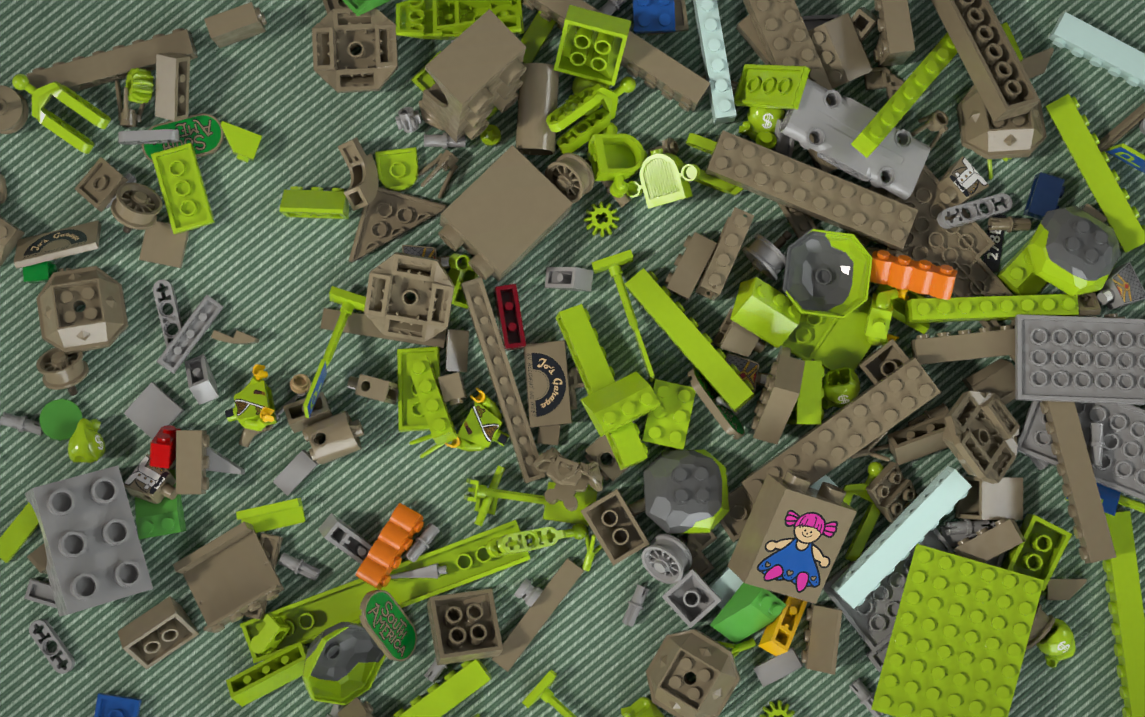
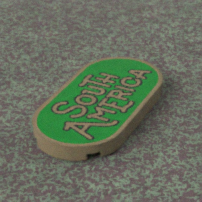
[142,113,225,162]
[688,367,745,440]
[360,590,417,661]

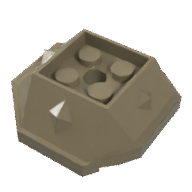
[312,8,398,93]
[956,85,1047,159]
[364,252,455,342]
[36,266,129,354]
[942,391,1020,484]
[646,628,741,717]

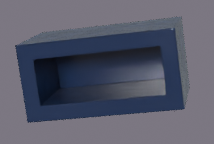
[1023,172,1065,220]

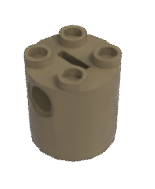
[302,411,365,465]

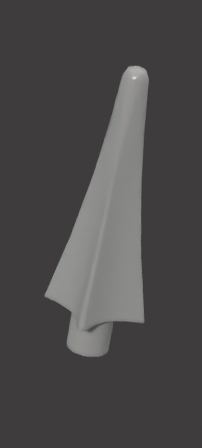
[390,563,447,579]

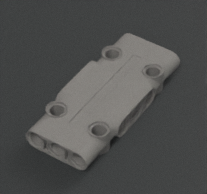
[780,78,930,200]

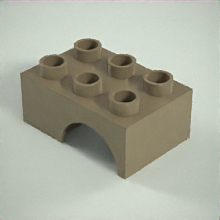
[422,9,527,143]

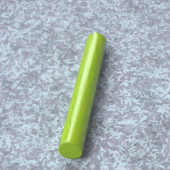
[474,465,505,527]

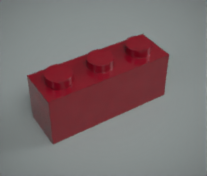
[493,284,526,351]

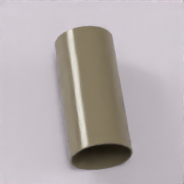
[516,63,559,155]

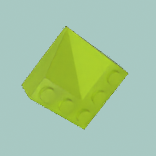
[554,5,631,86]

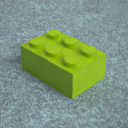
[641,379,696,450]
[1001,514,1072,591]

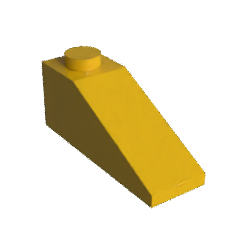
[758,595,808,656]

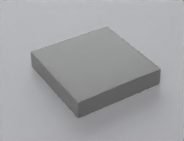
[124,382,184,440]

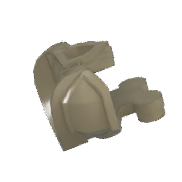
[533,447,603,511]

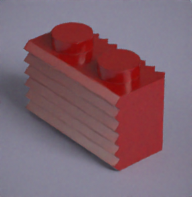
[149,425,181,469]

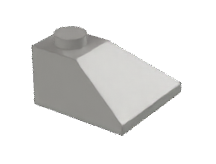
[662,569,722,628]

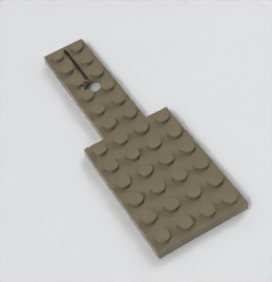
[868,164,1015,362]

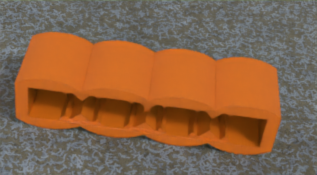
[870,250,958,300]
[356,503,424,590]

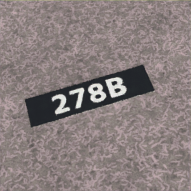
[983,215,1006,273]

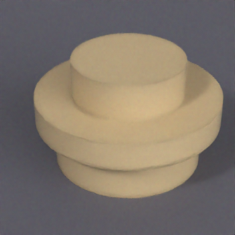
[290,374,311,394]

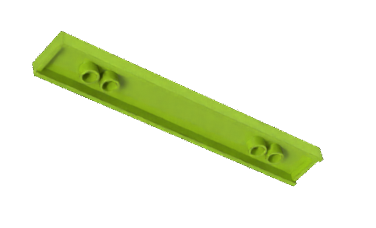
[239,519,531,663]

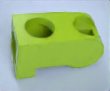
[250,613,291,654]

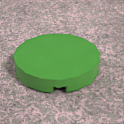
[39,399,82,441]

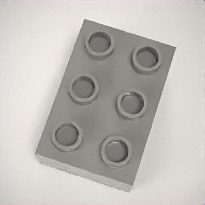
[25,465,153,617]

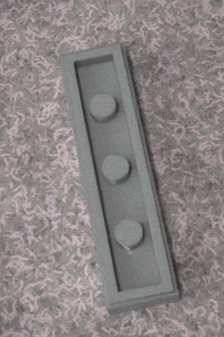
[156,295,224,374]

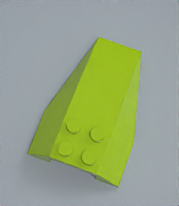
[396,0,524,40]

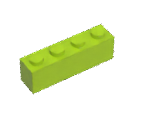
[406,355,457,445]
[226,641,308,707]

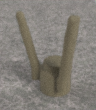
[115,80,146,127]
[898,110,948,151]
[418,149,459,199]

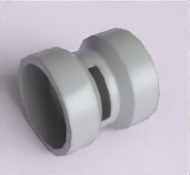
[514,578,543,607]

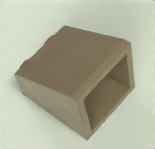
[955,476,1024,520]

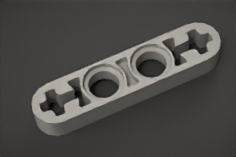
[937,193,1012,229]
[153,280,183,348]

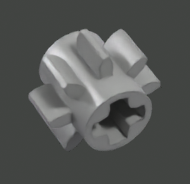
[395,107,422,133]

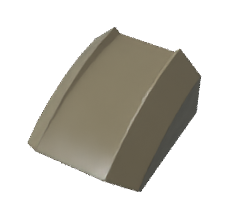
[962,359,1015,405]

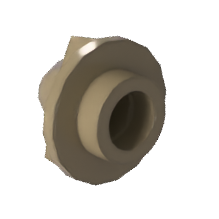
[648,137,679,156]

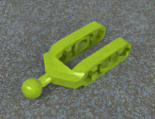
[12,74,111,154]
[546,76,636,154]
[684,133,744,196]
[843,461,884,562]
[486,523,587,557]

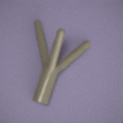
[851,430,890,462]

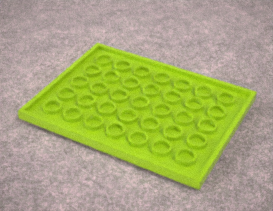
[871,544,1044,717]

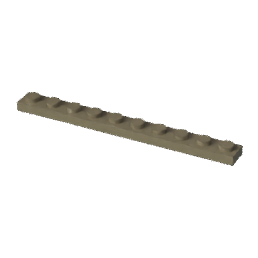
[460,277,546,483]

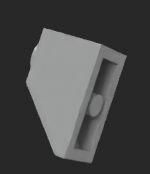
[544,267,593,291]
[185,354,219,405]

